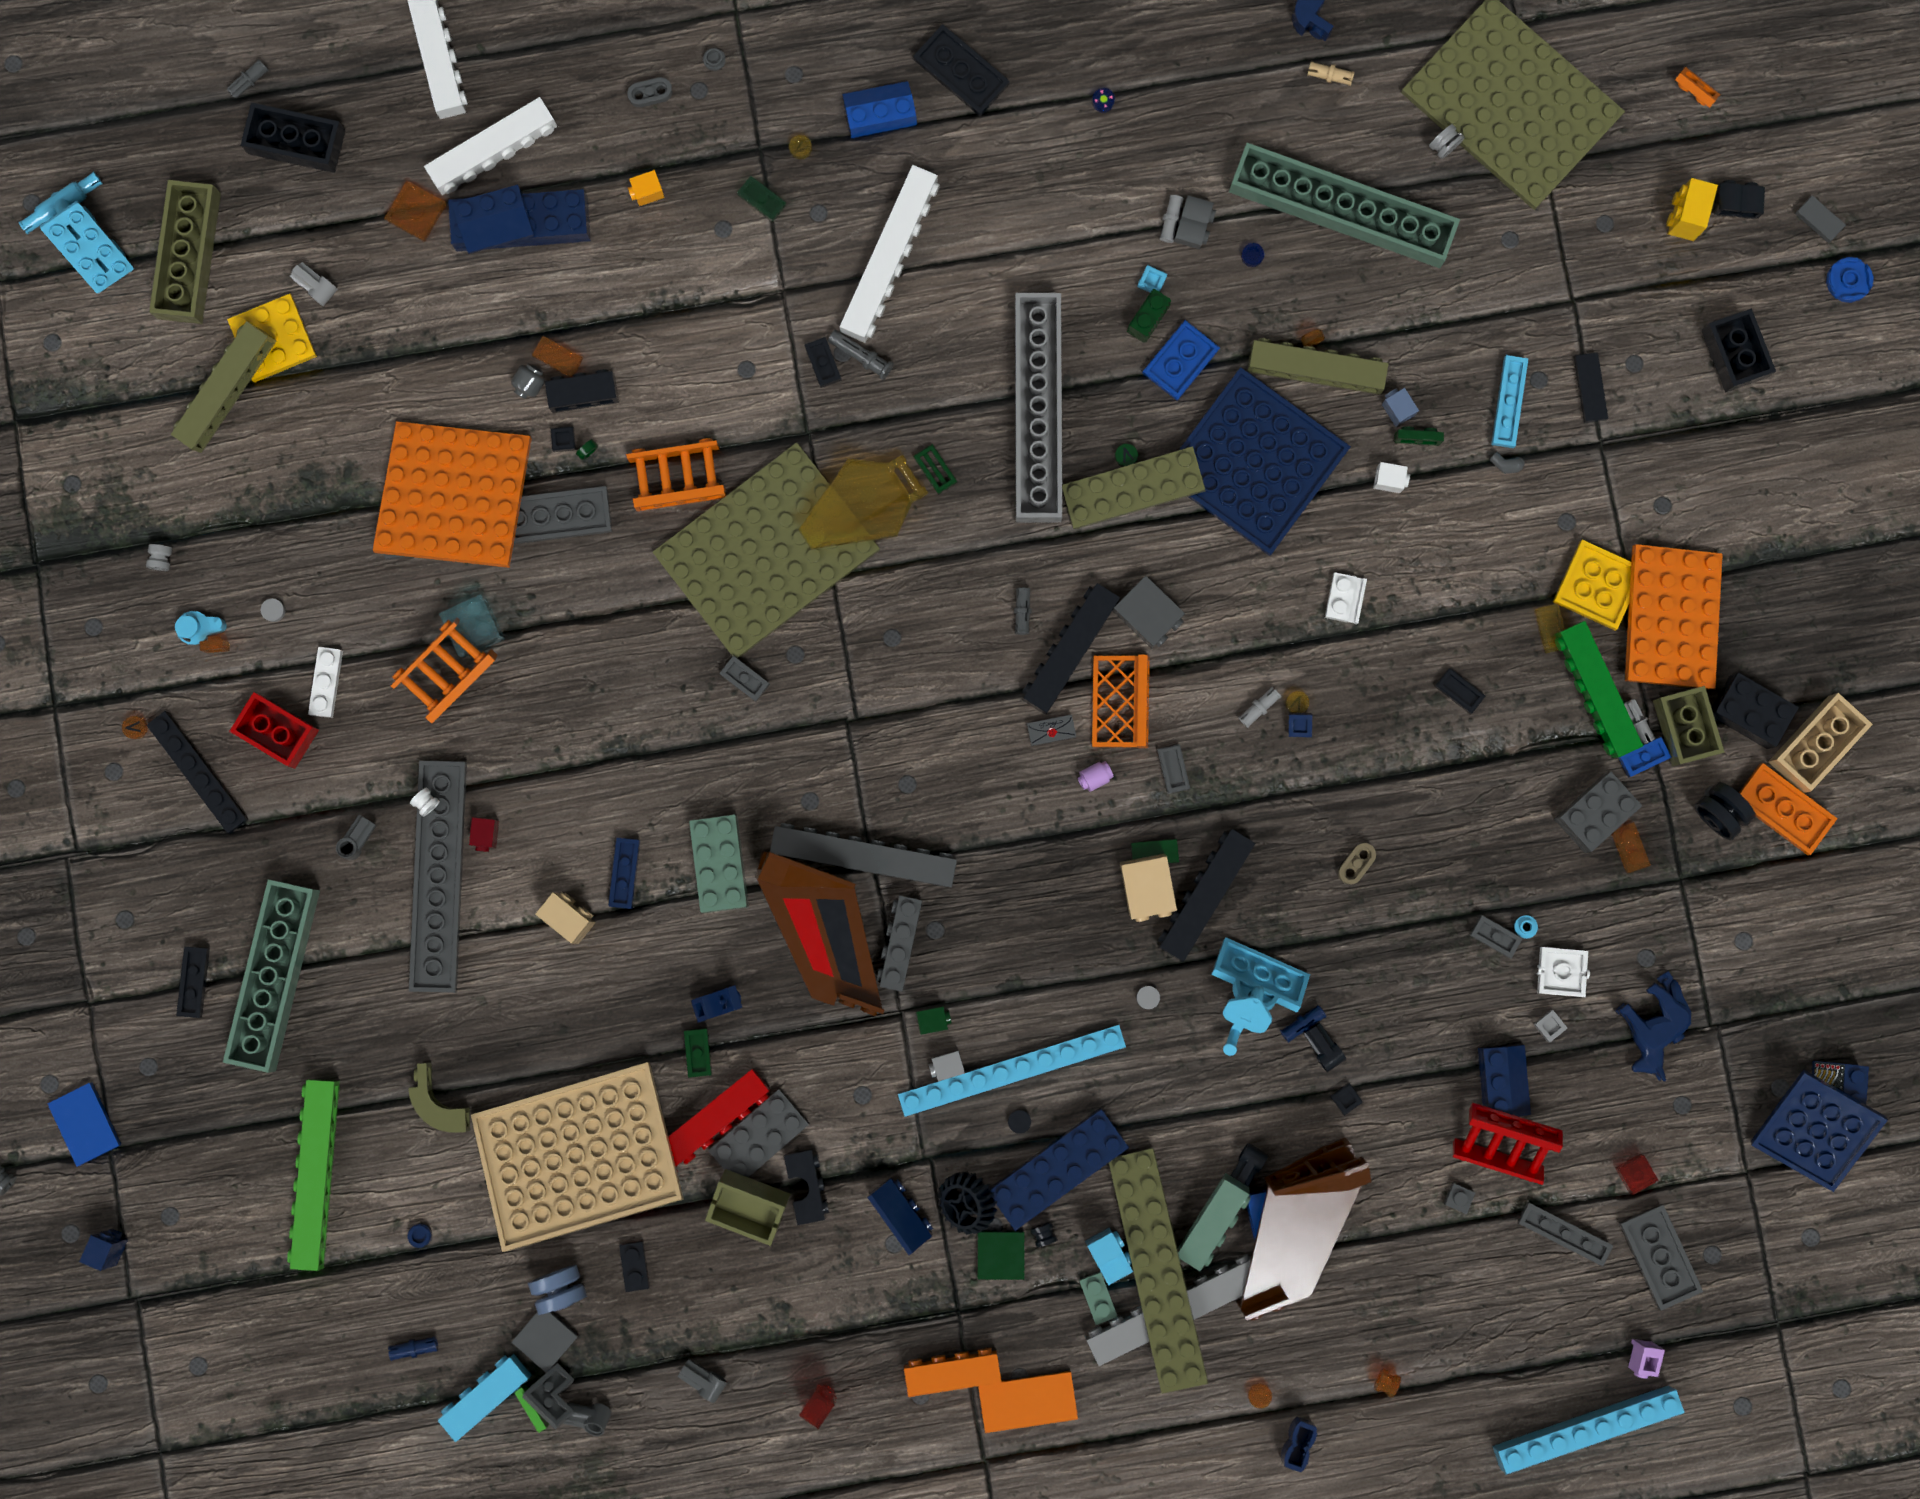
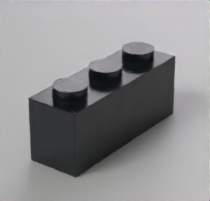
[545,369,619,413]

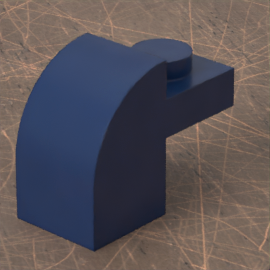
[1292,0,1334,42]
[691,986,742,1023]

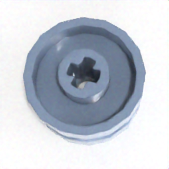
[528,1265,587,1315]

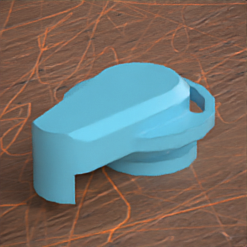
[175,611,227,645]

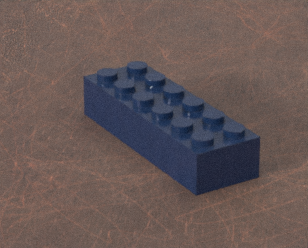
[448,189,591,252]
[989,1108,1129,1231]

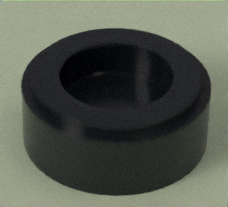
[1008,1110,1031,1134]

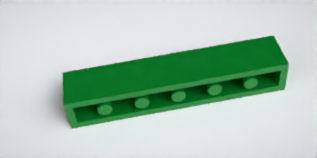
[1555,621,1643,758]

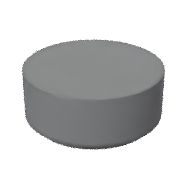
[261,598,285,622]
[1136,986,1160,1009]

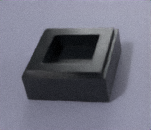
[550,426,576,452]
[1330,1083,1363,1116]

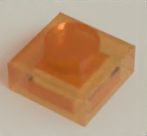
[199,636,230,654]

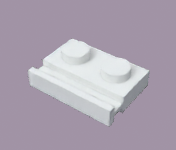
[1325,572,1367,624]

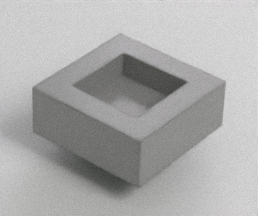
[1533,1010,1567,1043]

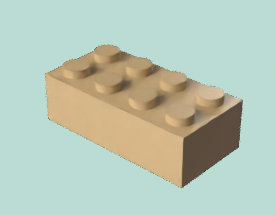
[1768,693,1873,793]

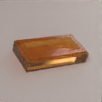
[532,336,583,377]

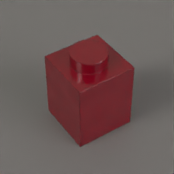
[469,818,499,852]

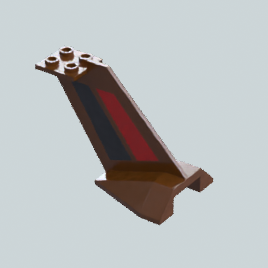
[755,851,885,1016]

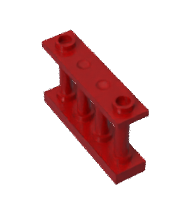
[1453,1102,1563,1185]

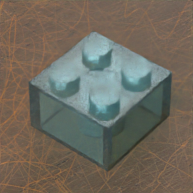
[439,594,504,658]

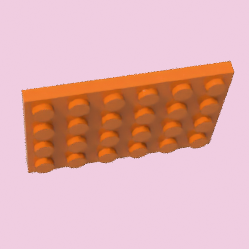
[1625,544,1723,690]

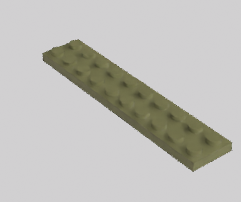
[1109,1148,1209,1394]

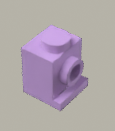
[1628,1339,1665,1379]

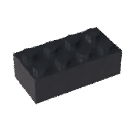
[240,102,346,173]

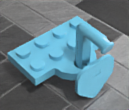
[1212,937,1310,1056]

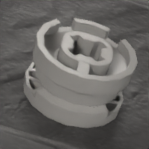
[1429,124,1465,160]

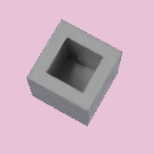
[929,1051,965,1081]

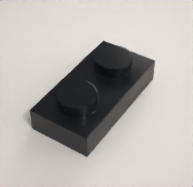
[805,337,842,388]
[619,1241,650,1292]

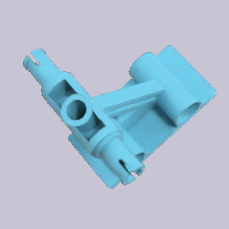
[18,171,134,293]

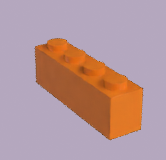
[904,1348,1001,1397]

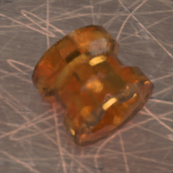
[1374,1368,1401,1398]

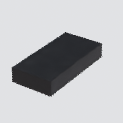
[1434,668,1486,715]

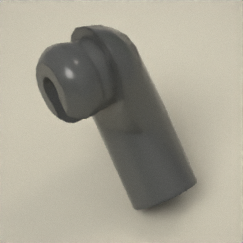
[1489,452,1525,474]

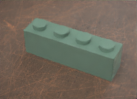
[1177,1173,1251,1271]

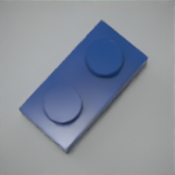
[1619,737,1671,778]

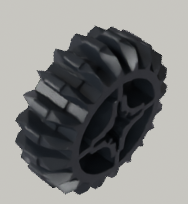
[937,1171,998,1235]

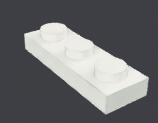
[308,647,343,718]

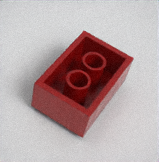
[229,692,319,769]

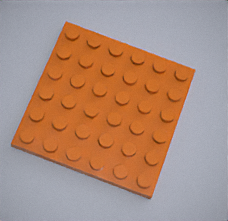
[373,421,532,568]

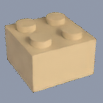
[535,892,596,944]

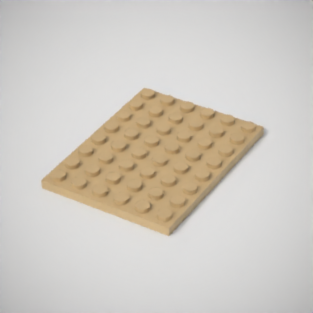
[471,1062,684,1252]

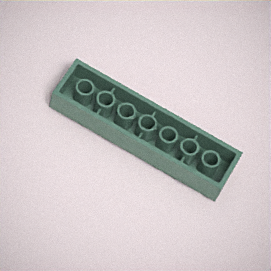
[223,880,320,1073]

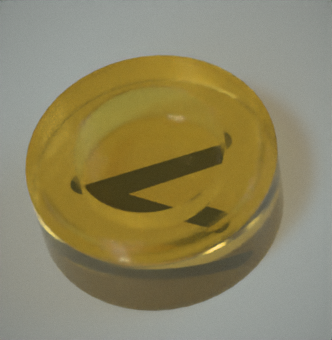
[789,135,812,159]
[1285,691,1309,713]

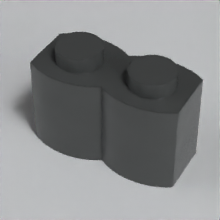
[1174,195,1216,249]

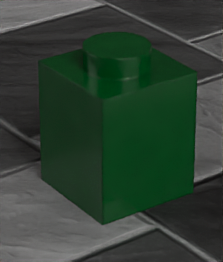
[916,1006,952,1035]

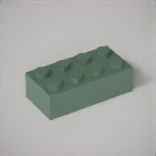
[689,815,749,913]

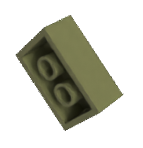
[1653,686,1725,767]

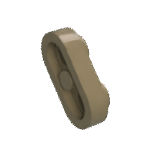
[1338,843,1376,885]

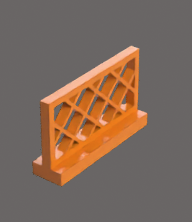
[1092,655,1150,748]

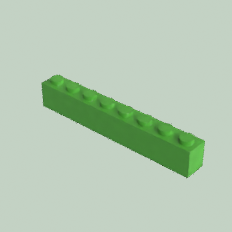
[287,1079,340,1271]

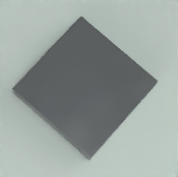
[512,1312,578,1373]

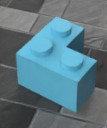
[1085,1228,1133,1285]

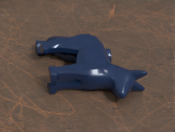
[1614,971,1691,1082]

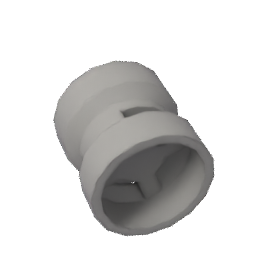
[146,544,172,571]

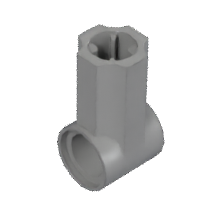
[290,262,338,306]

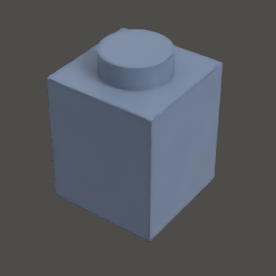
[1382,388,1419,427]

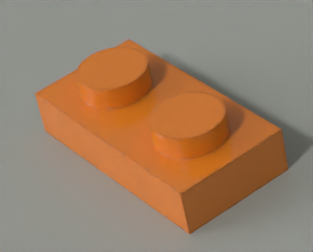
[1675,67,1721,108]

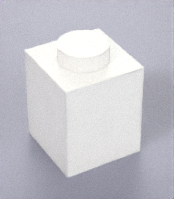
[1373,462,1410,493]

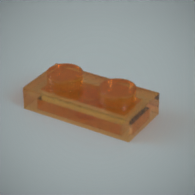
[1612,822,1651,873]

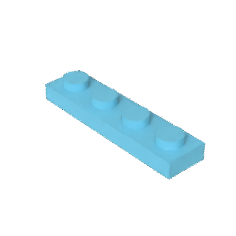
[1491,355,1528,448]

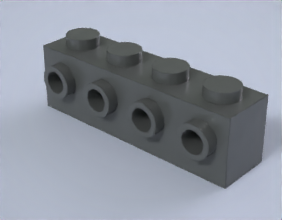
[876,896,923,992]

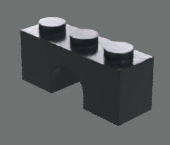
[784,1149,829,1226]

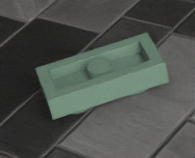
[1079,1271,1118,1325]

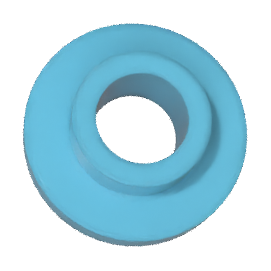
[1514,915,1538,939]

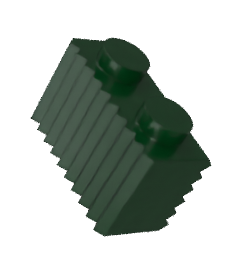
[1127,289,1171,343]

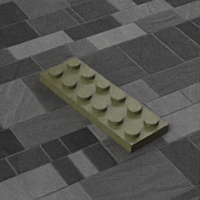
[1062,446,1206,530]

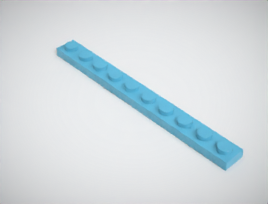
[898,1025,1126,1117]

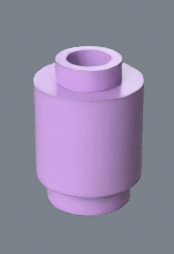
[1078,761,1114,792]

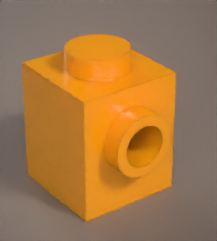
[628,170,665,207]

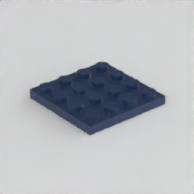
[1750,1069,1888,1192]

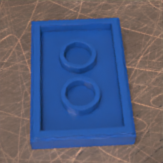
[1142,320,1220,401]
[48,1082,121,1167]

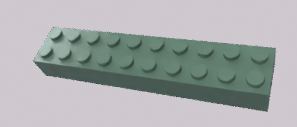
[1229,143,1460,268]

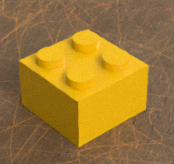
[1666,178,1718,241]

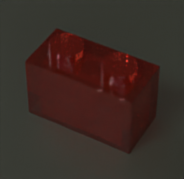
[799,1384,837,1429]

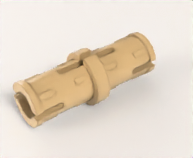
[1307,61,1355,86]

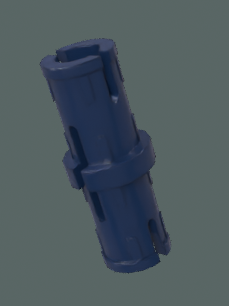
[1280,1005,1326,1043]
[388,1336,438,1361]

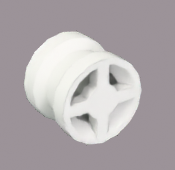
[410,787,440,817]

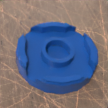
[1826,257,1874,303]

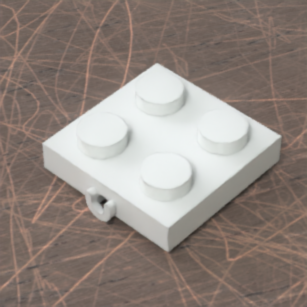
[1537,947,1590,997]

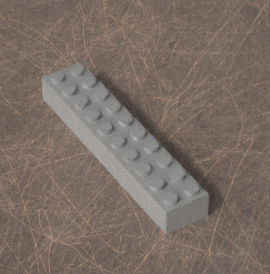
[1015,293,1062,523]

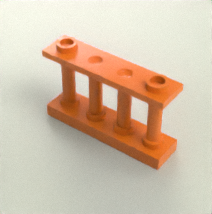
[626,438,726,512]
[391,617,498,724]

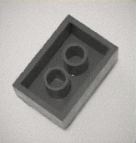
[1554,772,1642,853]

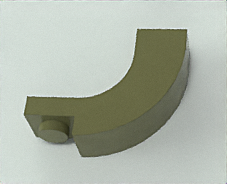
[408,1063,470,1133]

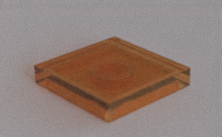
[384,181,447,242]

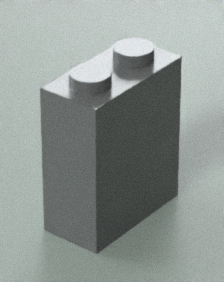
[1113,576,1185,649]

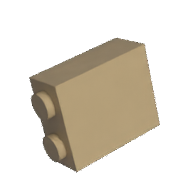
[1120,854,1177,922]

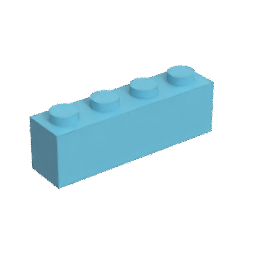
[438,1354,532,1442]

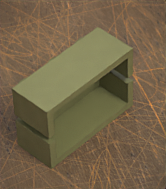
[705,1169,791,1246]

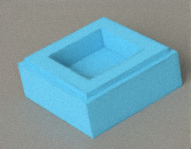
[1137,265,1168,293]

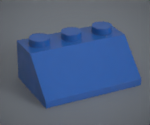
[842,81,917,138]

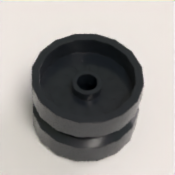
[1694,782,1756,840]

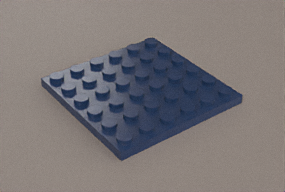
[1179,367,1351,556]

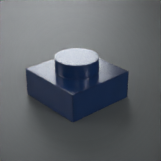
[1289,712,1312,737]

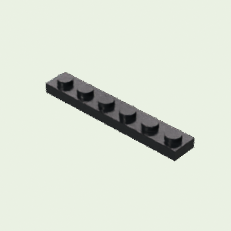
[147,711,248,834]

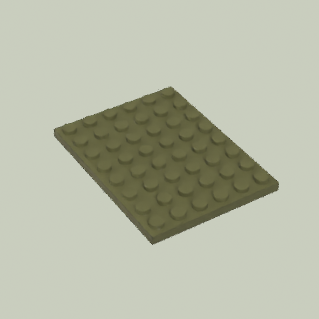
[1401,0,1625,210]
[652,443,880,659]

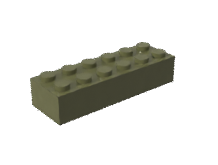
[149,180,221,324]

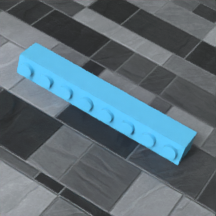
[1492,1385,1685,1474]

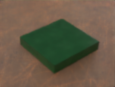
[978,1231,1025,1280]

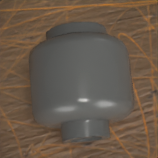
[511,363,545,399]

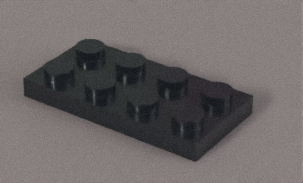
[913,24,1010,117]

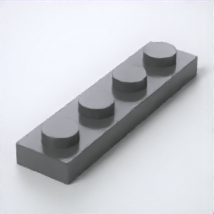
[1517,1202,1613,1266]

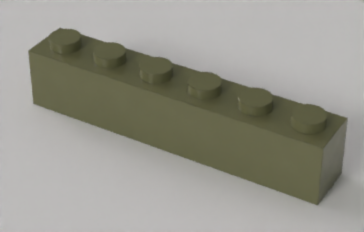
[170,321,277,453]
[1247,338,1389,395]

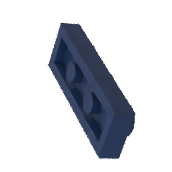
[608,838,640,909]

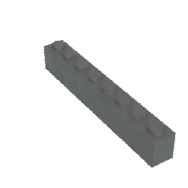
[770,823,957,888]

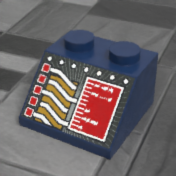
[1812,1061,1869,1105]

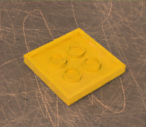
[227,294,317,383]
[1553,539,1632,631]

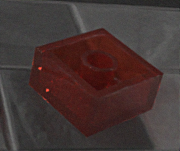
[1615,1154,1659,1195]

